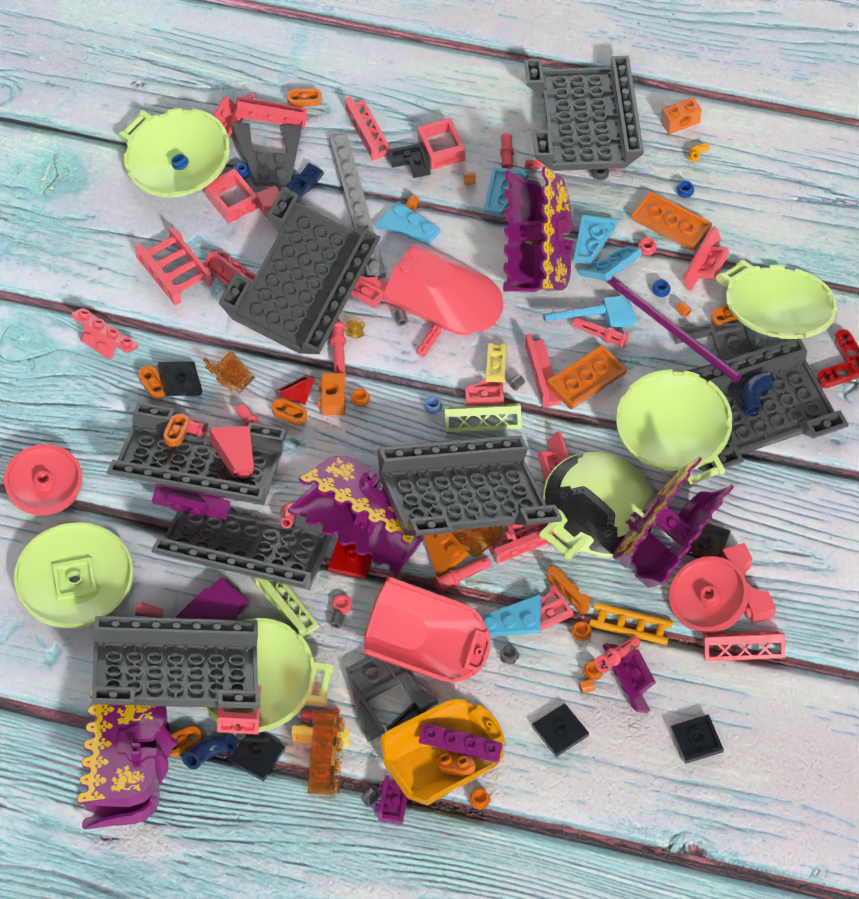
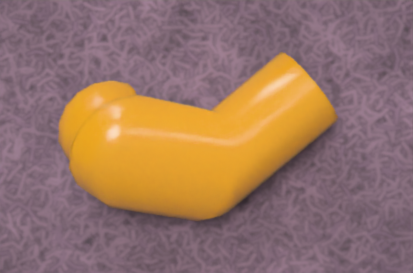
[688,142,709,162]

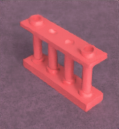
[134,226,213,306]

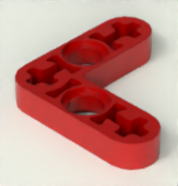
[817,329,859,388]

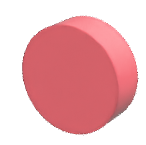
[332,594,352,615]

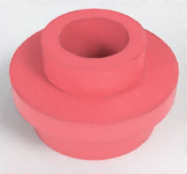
[638,238,657,255]

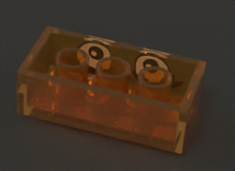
[307,710,345,799]

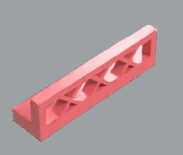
[235,96,308,129]
[344,97,391,161]
[204,250,256,286]
[525,333,561,408]
[487,523,560,564]
[702,630,785,661]

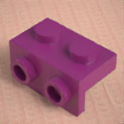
[375,775,408,825]

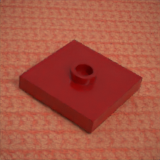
[328,536,373,580]

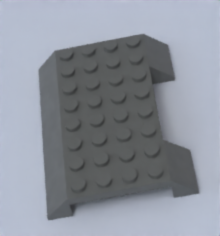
[524,56,644,171]
[219,187,381,354]
[693,339,849,472]
[107,402,287,505]
[377,435,562,536]
[152,494,333,591]
[92,616,260,709]

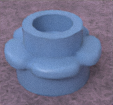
[424,396,442,414]

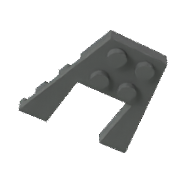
[231,123,302,187]
[672,322,757,372]
[345,656,438,742]

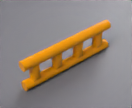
[589,602,673,645]

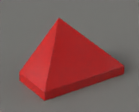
[274,375,314,405]

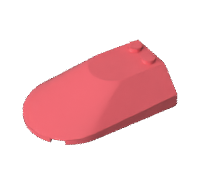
[384,243,503,335]
[362,577,490,682]

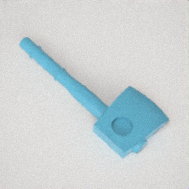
[543,295,638,327]

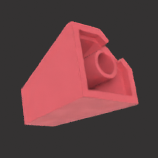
[209,426,254,479]

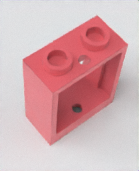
[417,118,465,170]
[204,168,259,224]
[217,685,261,734]

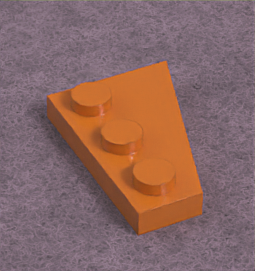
[423,533,469,577]

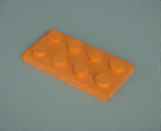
[631,191,712,251]
[546,345,627,410]

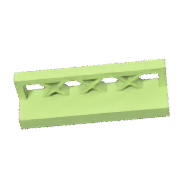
[444,403,522,432]
[254,578,319,637]

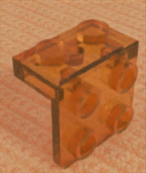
[203,351,255,393]
[452,526,503,557]

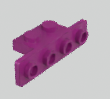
[151,486,231,520]
[603,643,656,713]
[418,723,502,763]

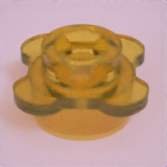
[346,320,365,339]

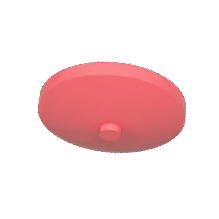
[4,444,83,515]
[669,556,749,633]

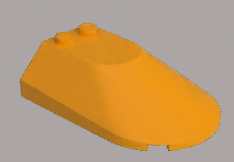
[381,699,505,806]

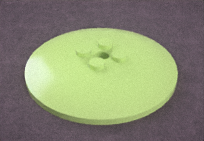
[14,522,134,628]

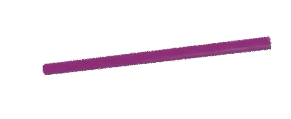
[607,276,741,382]

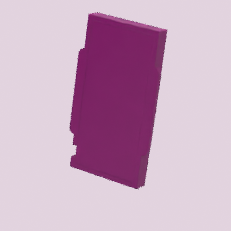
[176,577,249,620]

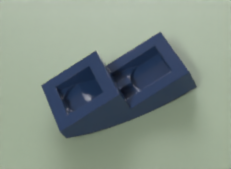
[287,163,324,197]

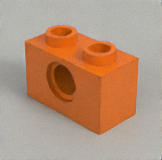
[661,97,702,134]
[318,373,346,415]

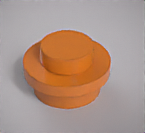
[351,389,370,407]
[572,622,592,641]
[583,661,603,681]
[470,789,490,810]

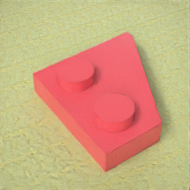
[351,276,388,309]
[465,379,504,406]
[541,584,573,631]

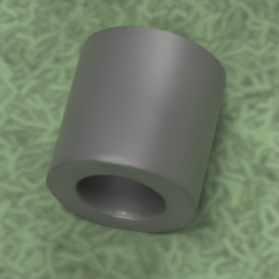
[394,310,408,326]
[509,374,525,391]
[330,612,345,629]
[360,788,379,807]

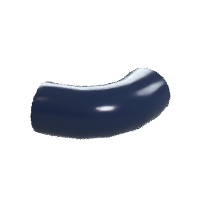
[740,371,773,416]
[182,733,237,769]

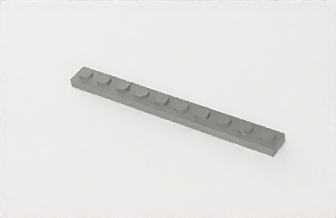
[329,133,386,279]

